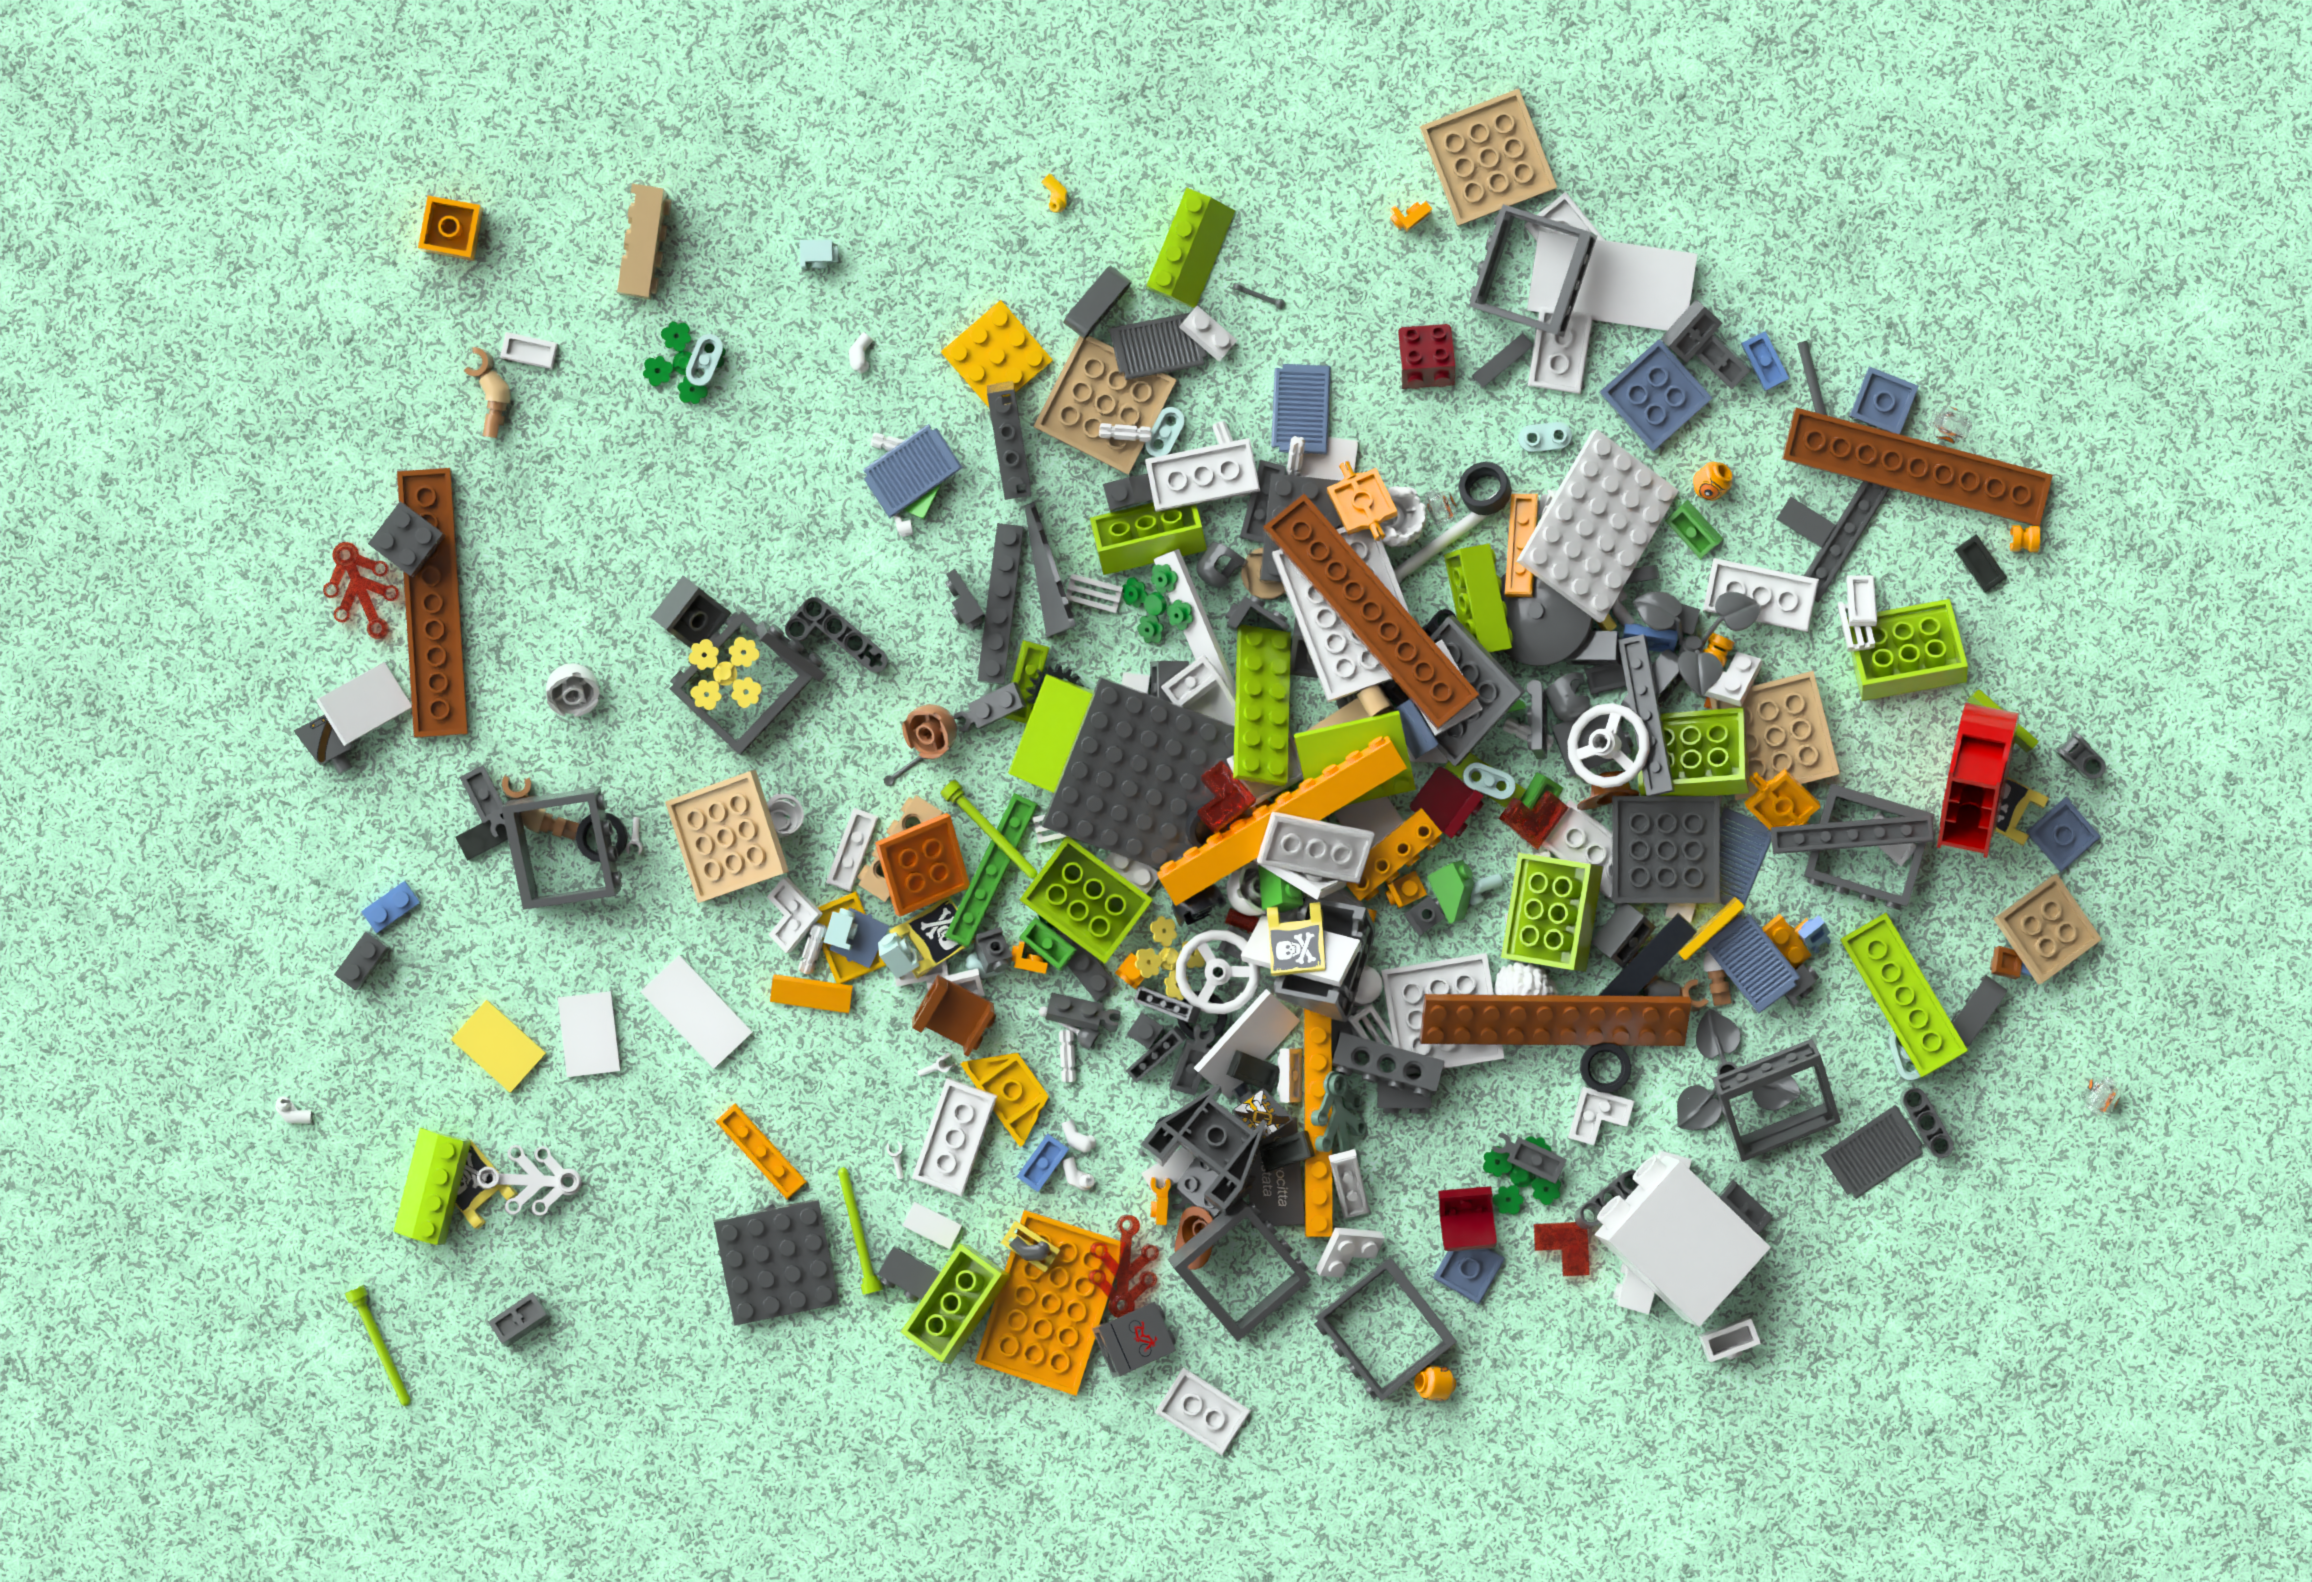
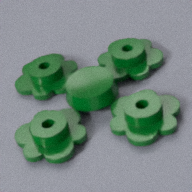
[643,321,726,404]
[1122,564,1193,643]
[1483,1136,1561,1215]

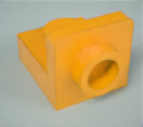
[1390,201,1432,232]
[1385,871,1427,909]
[1012,941,1048,974]

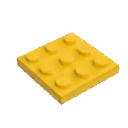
[941,300,1053,408]

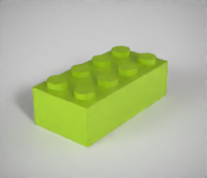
[900,1244,1011,1364]

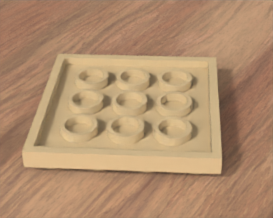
[1419,88,1557,227]
[1033,336,1177,476]
[1709,671,1840,801]
[665,770,789,903]

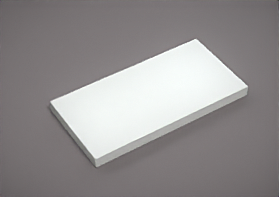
[1527,231,1697,331]

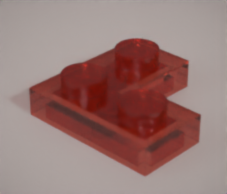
[1197,760,1256,834]
[1498,790,1569,850]
[1533,1222,1590,1276]

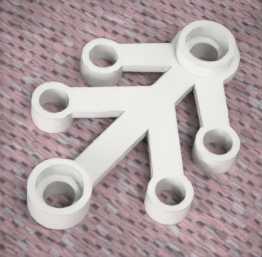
[477,1145,582,1216]

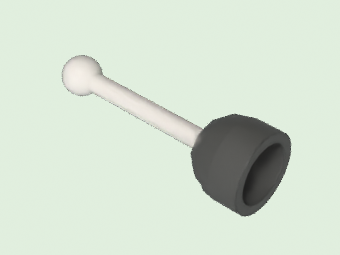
[1039,1006,1100,1050]

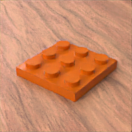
[875,813,970,917]

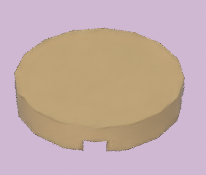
[1241,547,1286,600]

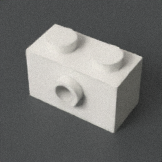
[1698,1317,1761,1362]

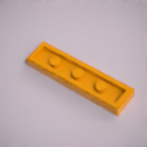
[1505,494,1539,597]
[715,1103,807,1200]

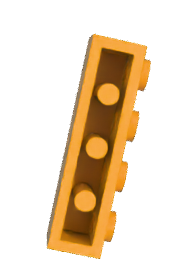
[1346,808,1442,901]

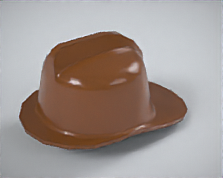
[1577,771,1639,810]
[1175,1206,1213,1270]

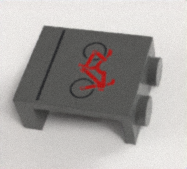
[1091,1301,1176,1378]

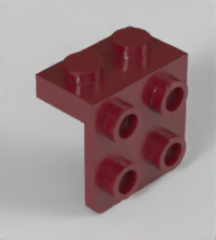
[1398,324,1455,389]
[1410,767,1484,839]
[1438,1186,1497,1252]

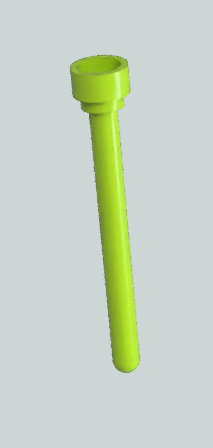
[940,779,1038,879]
[838,1167,883,1295]
[344,1285,411,1406]

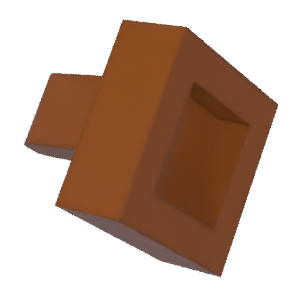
[1990,946,2022,980]

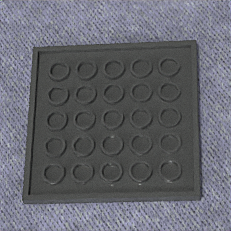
[1041,676,1235,869]

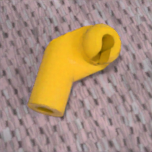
[1041,173,1067,213]

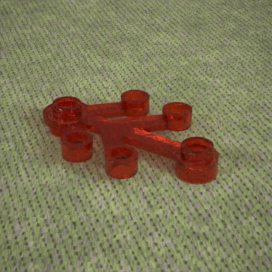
[323,542,400,639]
[1088,1214,1159,1318]

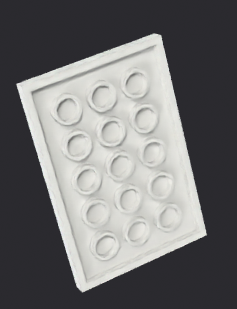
[1516,429,1679,622]
[1272,527,1410,702]

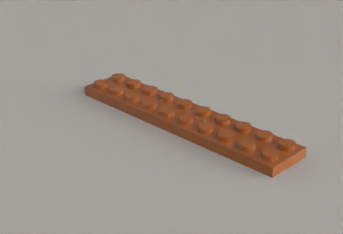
[1781,407,2053,526]
[397,468,468,738]
[1263,494,1479,730]
[1420,994,1691,1046]

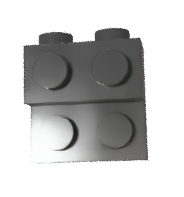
[945,569,985,631]

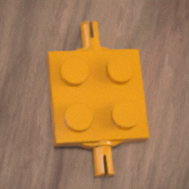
[1327,461,1398,541]
[1744,769,1821,831]
[1762,914,1812,969]

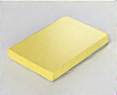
[451,1000,546,1093]

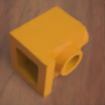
[1115,952,1144,989]

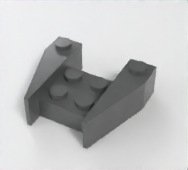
[1140,1084,1267,1216]

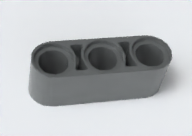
[1063,265,1132,339]
[1621,649,1683,709]
[1951,974,2007,1048]
[1900,1087,1954,1158]
[1574,1170,1639,1229]

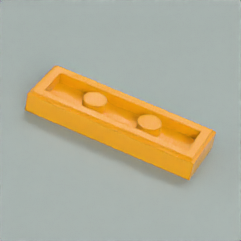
[770,974,853,1013]

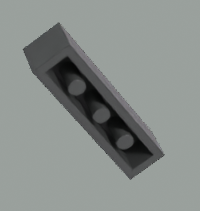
[1471,333,1534,389]
[1134,986,1201,1024]
[1126,1025,1187,1083]

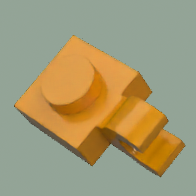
[1150,1177,1171,1225]

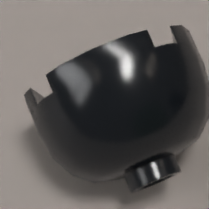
[1172,884,1227,927]

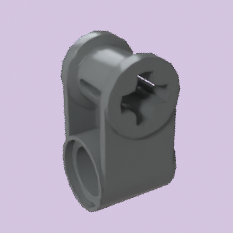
[2055,731,2106,780]

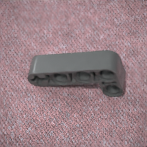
[785,597,888,673]

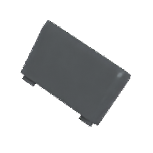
[1273,896,1375,1022]

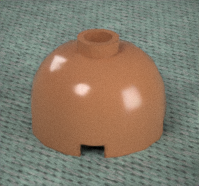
[902,704,957,759]

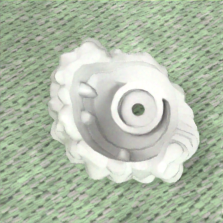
[1380,486,1428,548]
[1494,961,1559,995]

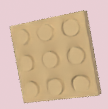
[1993,873,2102,985]

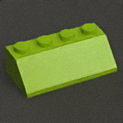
[1146,187,1235,308]
[1090,502,1207,575]
[1444,543,1513,653]
[394,1128,471,1245]

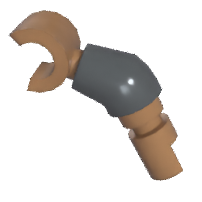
[1628,952,1709,1012]

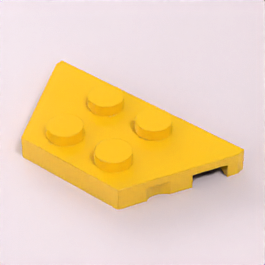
[960,1053,1049,1147]

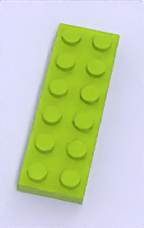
[1233,624,1291,786]
[1840,913,1968,1078]

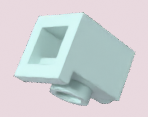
[800,239,838,269]
[824,908,858,950]
[878,932,919,979]

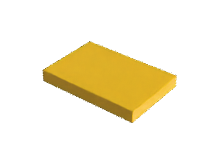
[815,891,886,984]
[1677,897,1745,960]

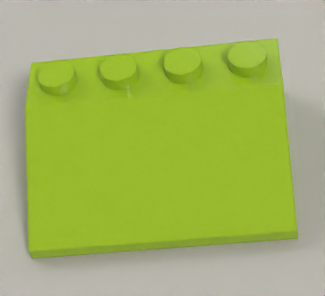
[1847,599,1968,701]
[1008,674,1094,793]
[1638,707,1749,796]
[1294,711,1416,806]
[1019,836,1153,964]
[1501,852,1603,972]

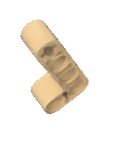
[1293,685,1394,745]

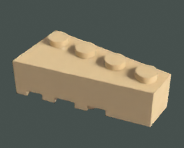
[617,183,672,300]

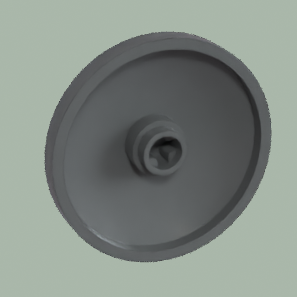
[1500,573,1594,666]

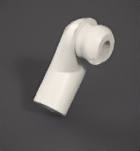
[1061,1157,1095,1190]

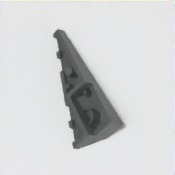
[1024,502,1077,638]

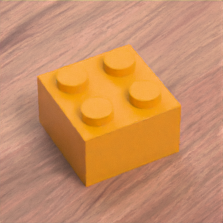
[418,195,484,261]

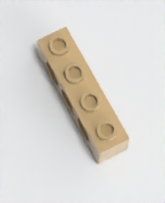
[857,795,944,902]

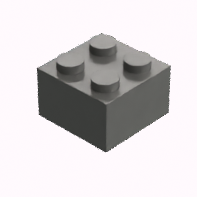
[368,501,447,578]

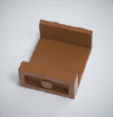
[912,975,996,1057]

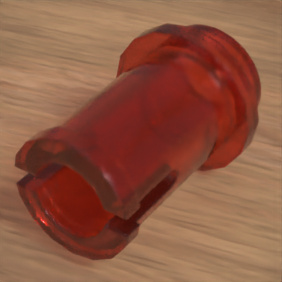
[1225,908,1260,934]

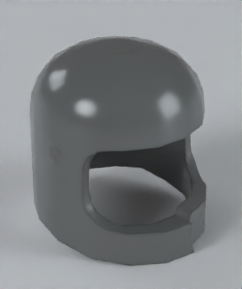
[1196,541,1248,589]
[1545,672,1590,722]

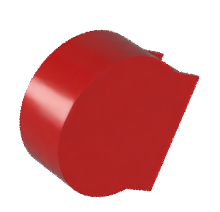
[1937,703,2019,858]

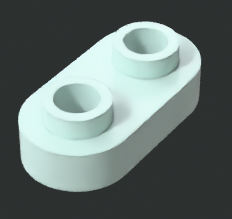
[686,334,723,386]
[1145,407,1184,457]
[1518,422,1572,452]
[1463,763,1515,799]
[1888,1031,1920,1080]

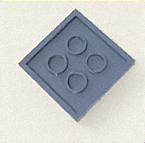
[1599,339,1712,452]

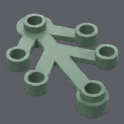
[1311,1071,1367,1168]

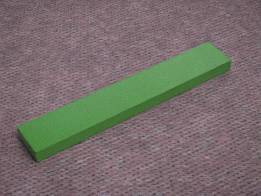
[945,793,1038,949]

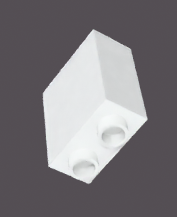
[1594,1156,1771,1327]

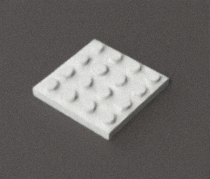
[1381,953,1504,1075]

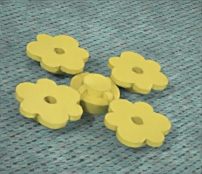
[688,637,762,710]
[1135,916,1205,1000]

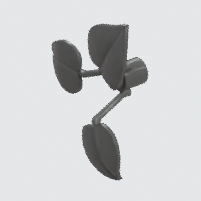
[1633,592,1760,697]
[1677,1009,1800,1130]

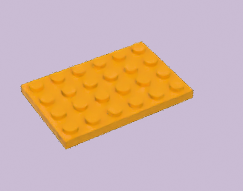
[975,1210,1126,1396]

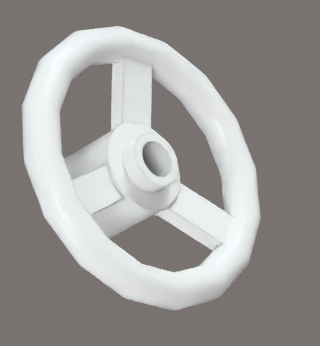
[1567,703,1650,788]
[1176,930,1260,1014]

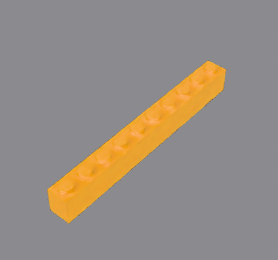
[1157,736,1407,906]
[1304,1008,1332,1237]

